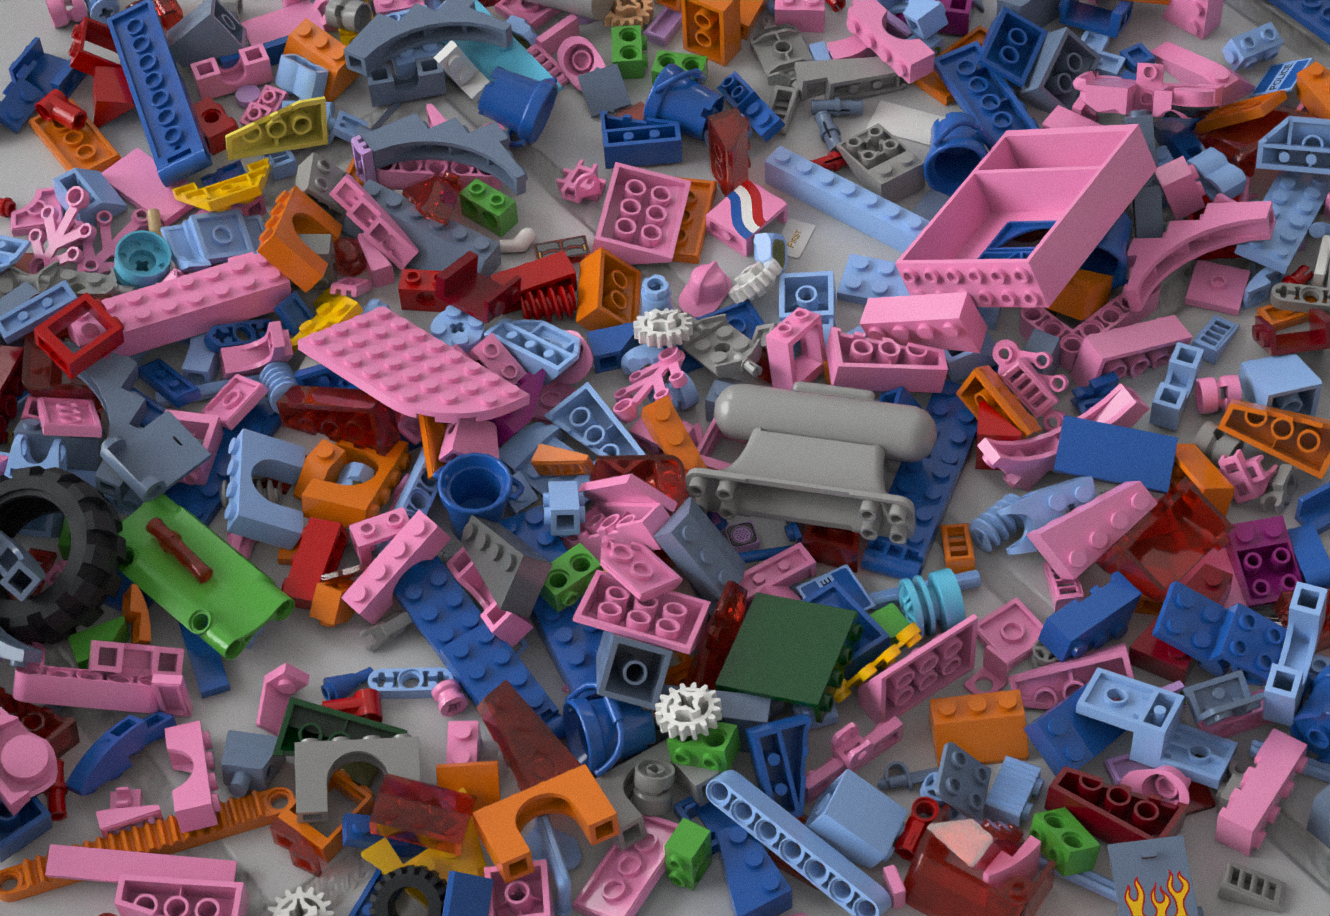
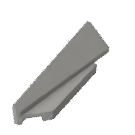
[795,57,907,101]

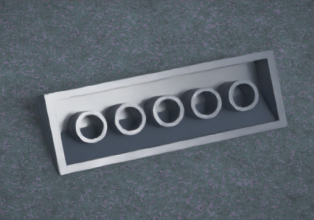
[341,179,501,278]

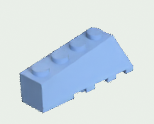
[544,382,657,480]

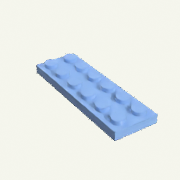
[1234,170,1330,274]
[837,254,1002,330]

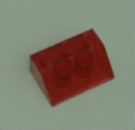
[708,107,751,198]
[370,773,477,856]
[927,818,1026,871]

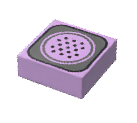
[724,520,760,553]

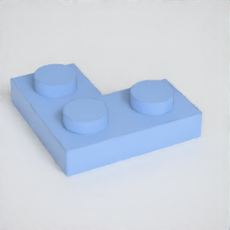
[1081,30,1126,76]

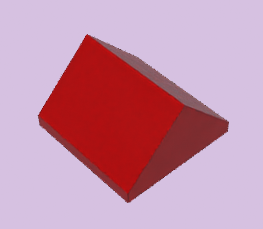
[92,66,136,128]
[975,400,1023,471]

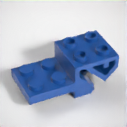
[1152,581,1287,687]

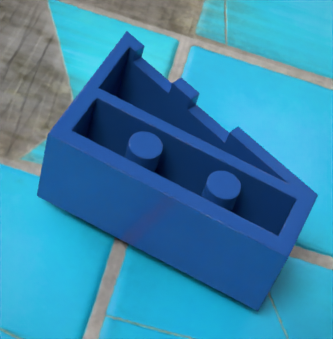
[600,111,683,169]
[1038,571,1142,662]
[744,714,811,818]

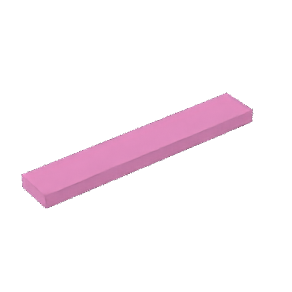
[45,844,238,883]

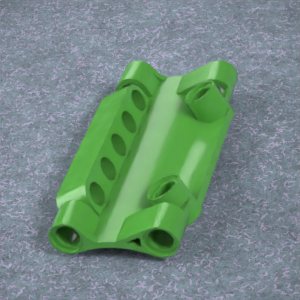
[118,493,295,660]

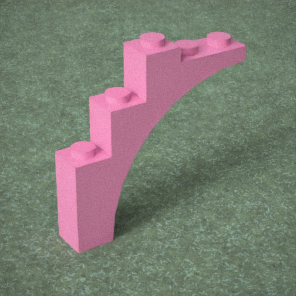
[1123,201,1276,312]
[977,383,1150,491]

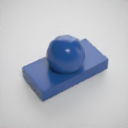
[273,291,314,336]

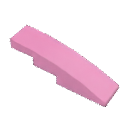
[329,174,419,271]

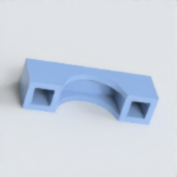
[877,0,948,40]

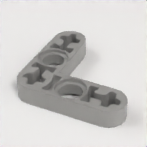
[1270,258,1330,316]

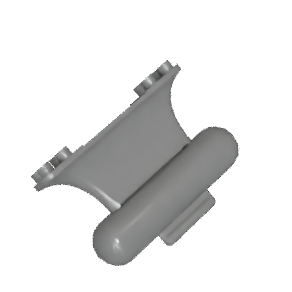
[685,381,937,544]

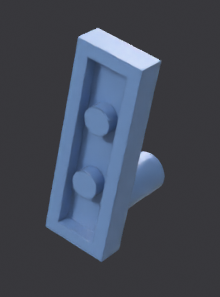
[0,280,78,344]

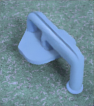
[524,814,581,916]

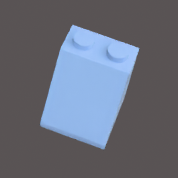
[1238,353,1323,416]
[804,769,908,869]

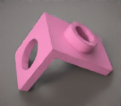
[964,645,1010,694]

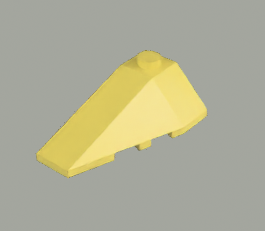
[225,96,328,161]

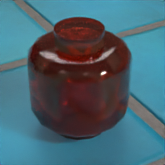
[333,238,367,277]

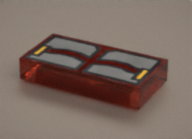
[534,235,590,264]

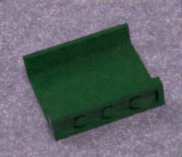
[715,592,863,723]

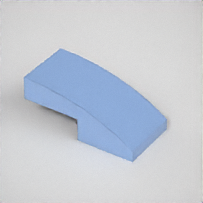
[1242,267,1286,310]

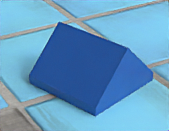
[442,871,494,916]

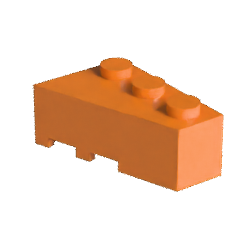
[1044,269,1113,321]
[1168,444,1235,538]

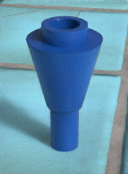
[321,667,374,701]

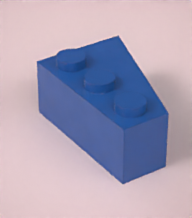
[717,823,792,916]

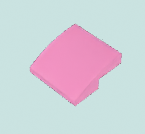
[981,835,1041,907]

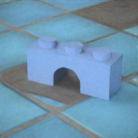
[1149,342,1204,431]

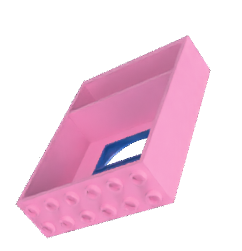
[895,124,1157,307]

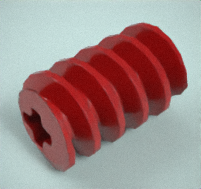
[520,285,577,323]

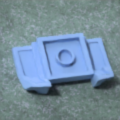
[161,209,266,273]
[499,422,617,507]

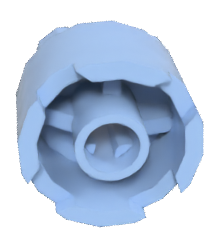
[430,305,485,354]

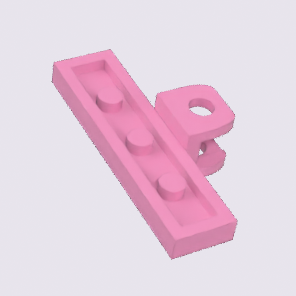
[804,716,903,805]

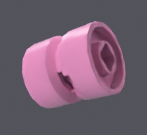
[46,0,88,29]
[1195,374,1242,414]

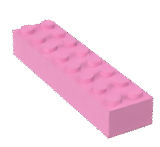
[68,253,291,360]

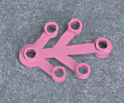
[28,186,97,274]
[77,208,149,274]
[992,339,1069,432]
[612,346,688,424]

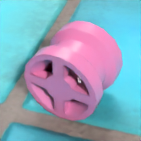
[432,679,468,717]

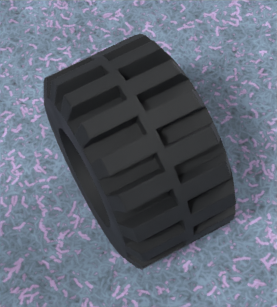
[369,865,447,916]

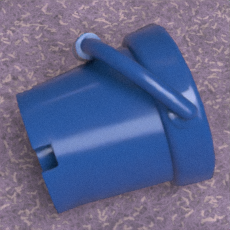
[643,63,725,142]
[478,66,558,148]
[924,112,997,197]
[1079,212,1132,291]
[433,452,525,541]
[1290,665,1330,764]
[562,681,656,777]

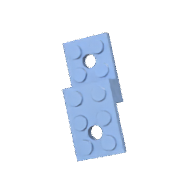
[1075,667,1238,790]

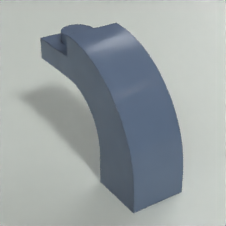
[0,530,46,602]

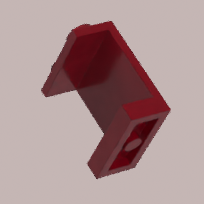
[435,251,522,324]
[1252,308,1330,356]

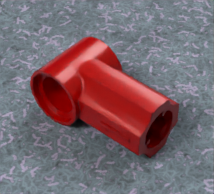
[35,89,88,131]
[321,688,383,723]
[894,796,939,862]

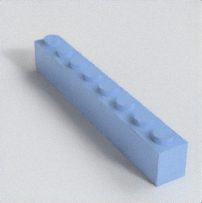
[765,146,930,253]

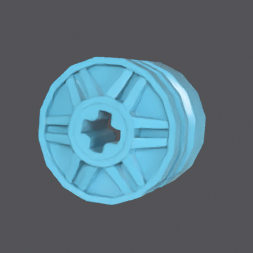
[114,230,172,290]
[898,568,966,637]

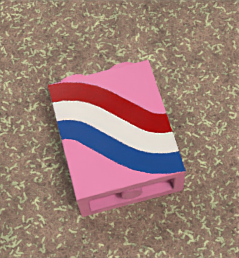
[706,179,788,258]

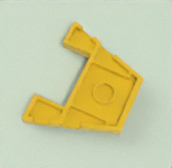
[172,158,271,212]
[290,288,364,354]
[361,788,486,910]

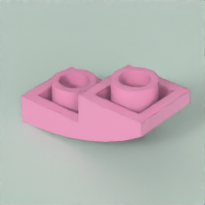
[239,84,290,126]

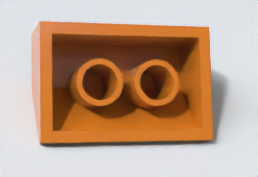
[681,0,741,67]
[283,18,361,102]
[576,247,641,331]
[956,365,1042,439]
[928,689,1029,767]

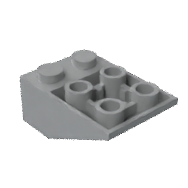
[836,123,925,203]

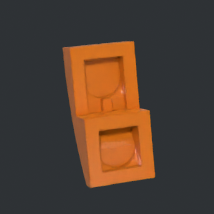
[121,584,151,645]

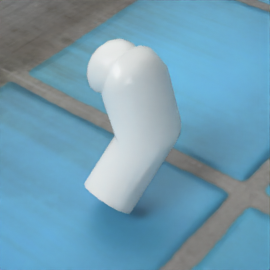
[500,228,536,253]

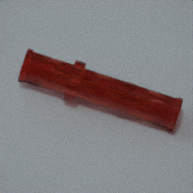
[146,517,213,584]

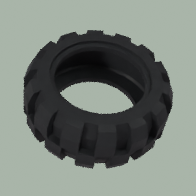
[0,466,126,645]

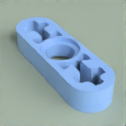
[368,667,454,699]

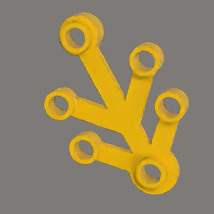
[834,622,923,704]

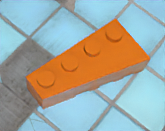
[1296,61,1330,119]
[1217,399,1330,480]

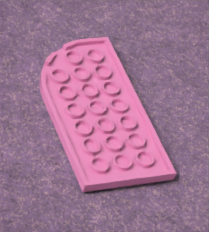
[298,306,530,423]

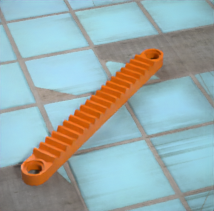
[0,786,295,902]

